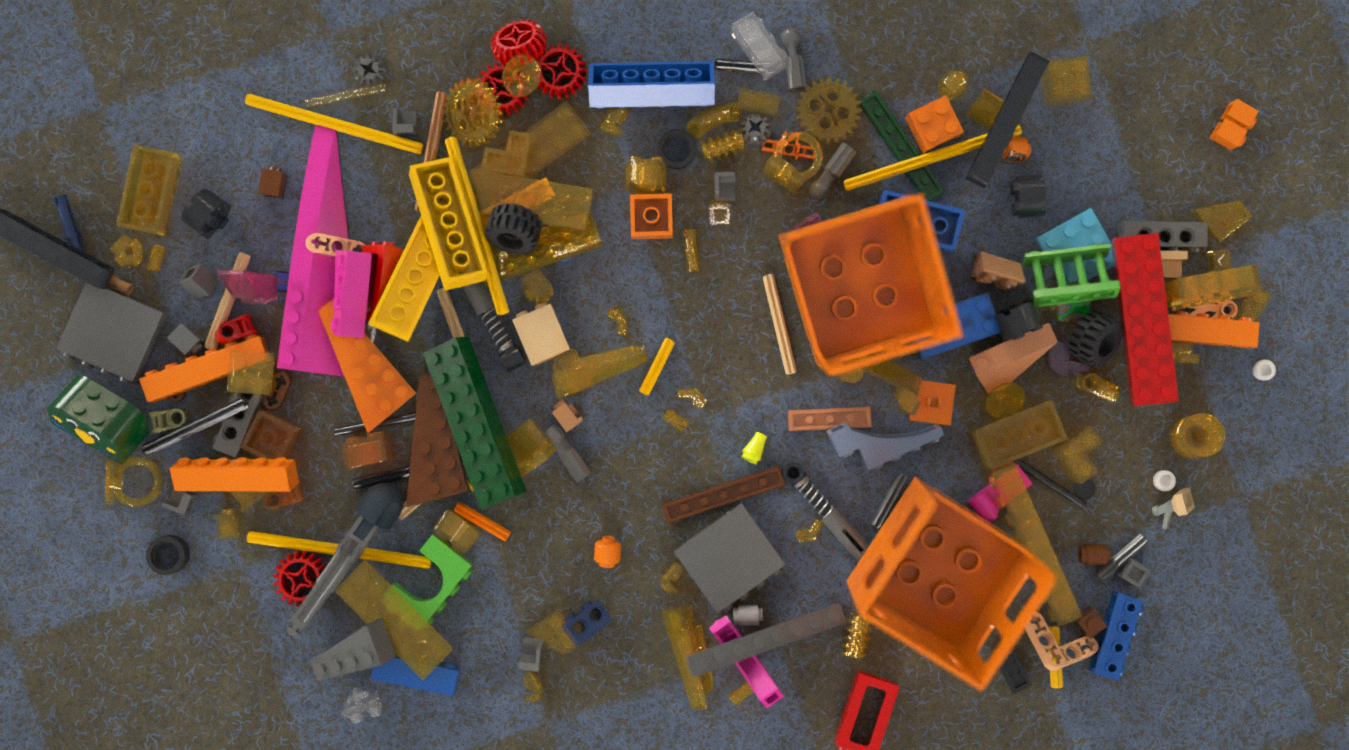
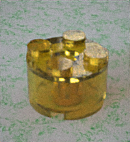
[625,156,667,194]

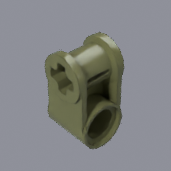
[148,409,193,434]

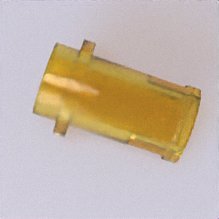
[146,244,167,272]
[662,408,689,432]
[729,681,754,706]

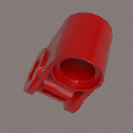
[215,314,259,345]

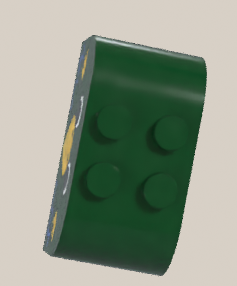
[47,375,148,465]

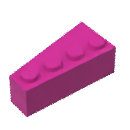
[331,250,372,338]

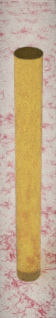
[305,83,388,108]

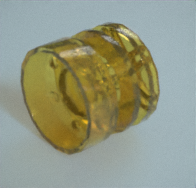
[1169,413,1225,459]

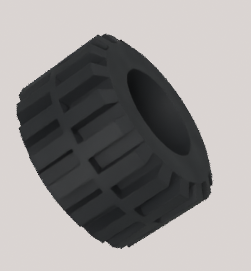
[485,203,543,255]
[1068,310,1123,368]

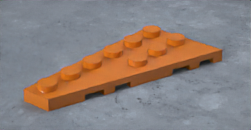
[318,299,416,433]

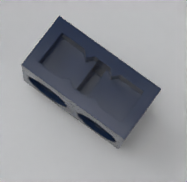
[561,600,612,646]

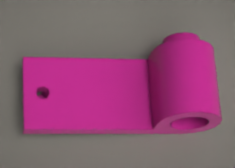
[968,464,1033,522]

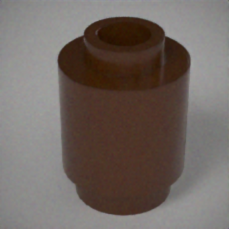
[1078,544,1111,565]

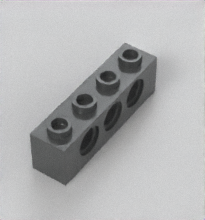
[1118,221,1208,253]
[212,371,271,458]

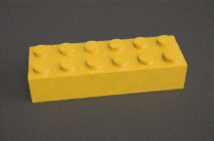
[409,157,488,291]

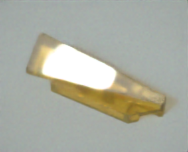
[662,605,714,710]

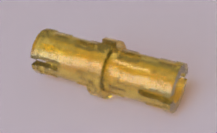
[683,229,700,272]

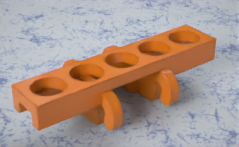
[762,131,816,160]

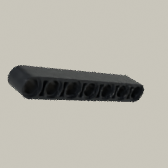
[965,51,1050,188]
[0,208,115,290]

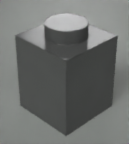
[167,323,205,356]

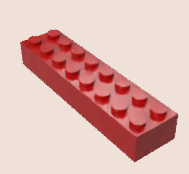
[1111,233,1179,406]

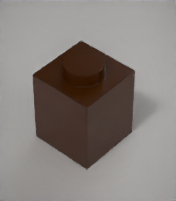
[258,166,288,199]
[1072,606,1107,638]

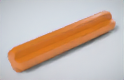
[454,502,511,541]

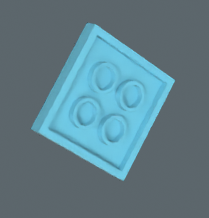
[1036,208,1114,286]

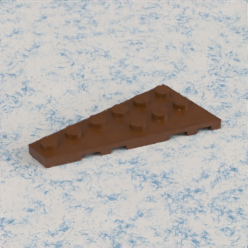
[406,373,469,507]

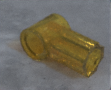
[1076,373,1121,404]

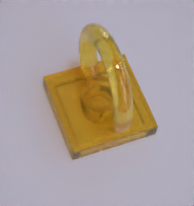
[763,132,823,195]
[105,457,163,507]

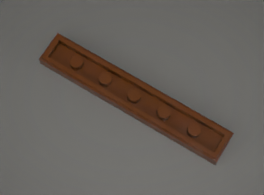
[661,465,786,524]

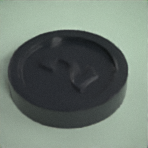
[1074,479,1096,499]

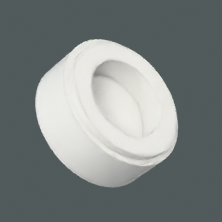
[1253,360,1276,380]
[1153,470,1176,491]

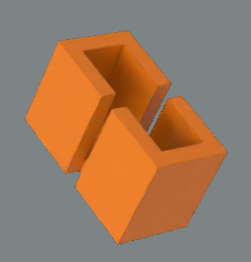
[1210,99,1259,150]

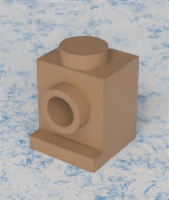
[552,399,584,432]

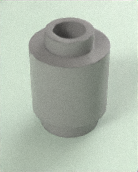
[733,604,763,627]

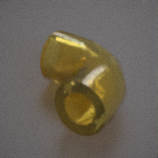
[686,102,741,139]

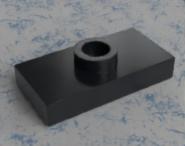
[999,646,1032,694]

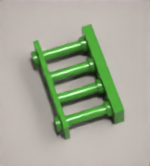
[1023,243,1120,307]

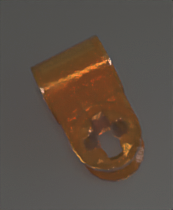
[263,480,307,510]

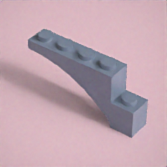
[827,422,944,470]

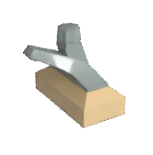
[1152,487,1195,530]

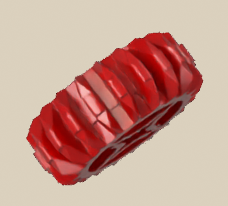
[491,19,547,67]
[532,43,588,100]
[474,62,531,118]
[273,550,327,607]

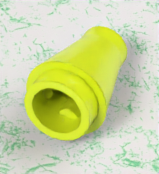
[742,432,767,464]

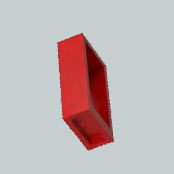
[362,242,403,322]
[834,670,900,750]

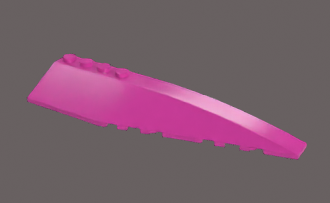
[277,125,349,376]

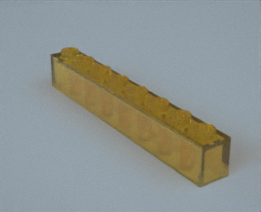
[988,461,1083,627]

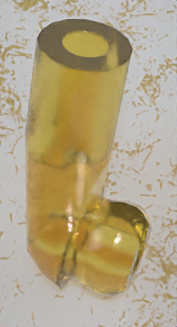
[607,307,628,335]
[678,388,706,409]
[795,519,824,543]

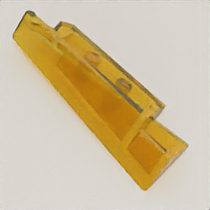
[551,345,648,399]

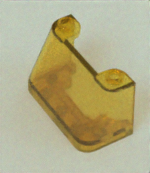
[833,353,922,415]

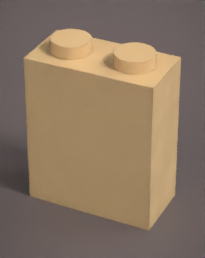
[512,302,571,367]

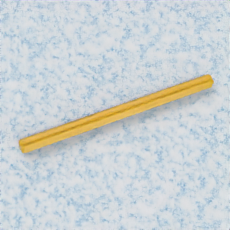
[245,94,424,155]
[844,124,1022,191]
[445,137,509,315]
[247,531,432,569]

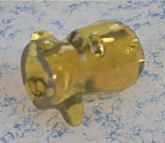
[599,107,629,137]

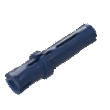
[53,194,86,253]

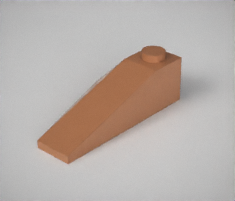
[969,323,1058,394]

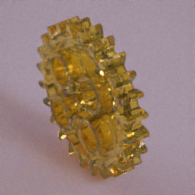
[795,77,862,145]
[442,78,503,147]

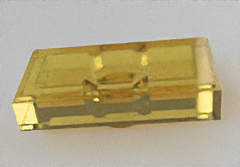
[736,88,781,117]

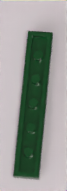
[858,90,945,202]

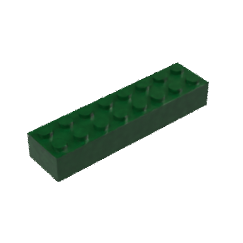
[423,337,527,509]

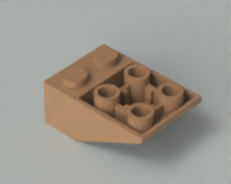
[970,251,1025,291]

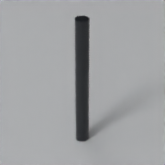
[334,412,416,436]
[1012,457,1087,509]

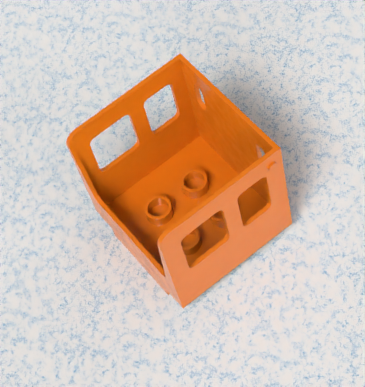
[778,195,962,375]
[846,476,1056,691]

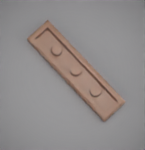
[788,407,872,431]

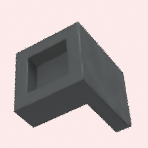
[393,108,417,136]
[714,172,736,201]
[179,264,218,299]
[161,488,198,515]
[1115,559,1151,588]
[518,637,544,672]

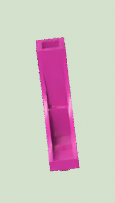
[709,616,784,708]

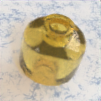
[938,70,969,101]

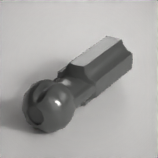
[780,27,807,91]
[809,143,857,200]
[545,425,591,483]

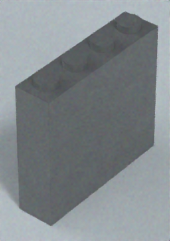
[56,282,170,384]
[674,502,786,614]

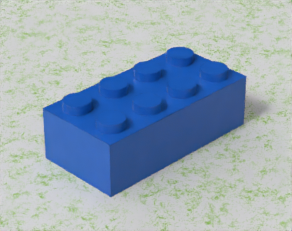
[878,190,965,254]
[912,293,1000,360]

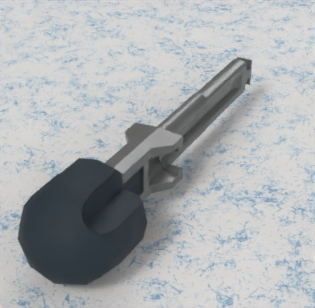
[287,483,403,637]

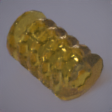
[700,129,745,164]
[841,612,873,658]

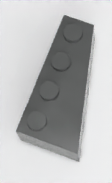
[310,616,396,681]

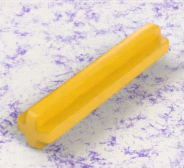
[639,338,675,395]
[1048,626,1063,688]

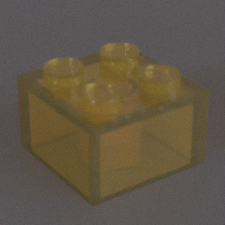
[1042,56,1092,106]

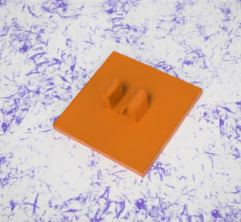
[910,379,956,426]

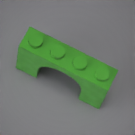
[380,533,474,631]

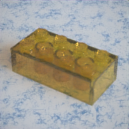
[116,144,183,237]
[1165,264,1262,311]
[969,400,1068,470]

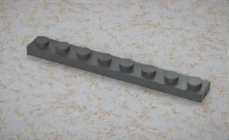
[685,603,847,678]

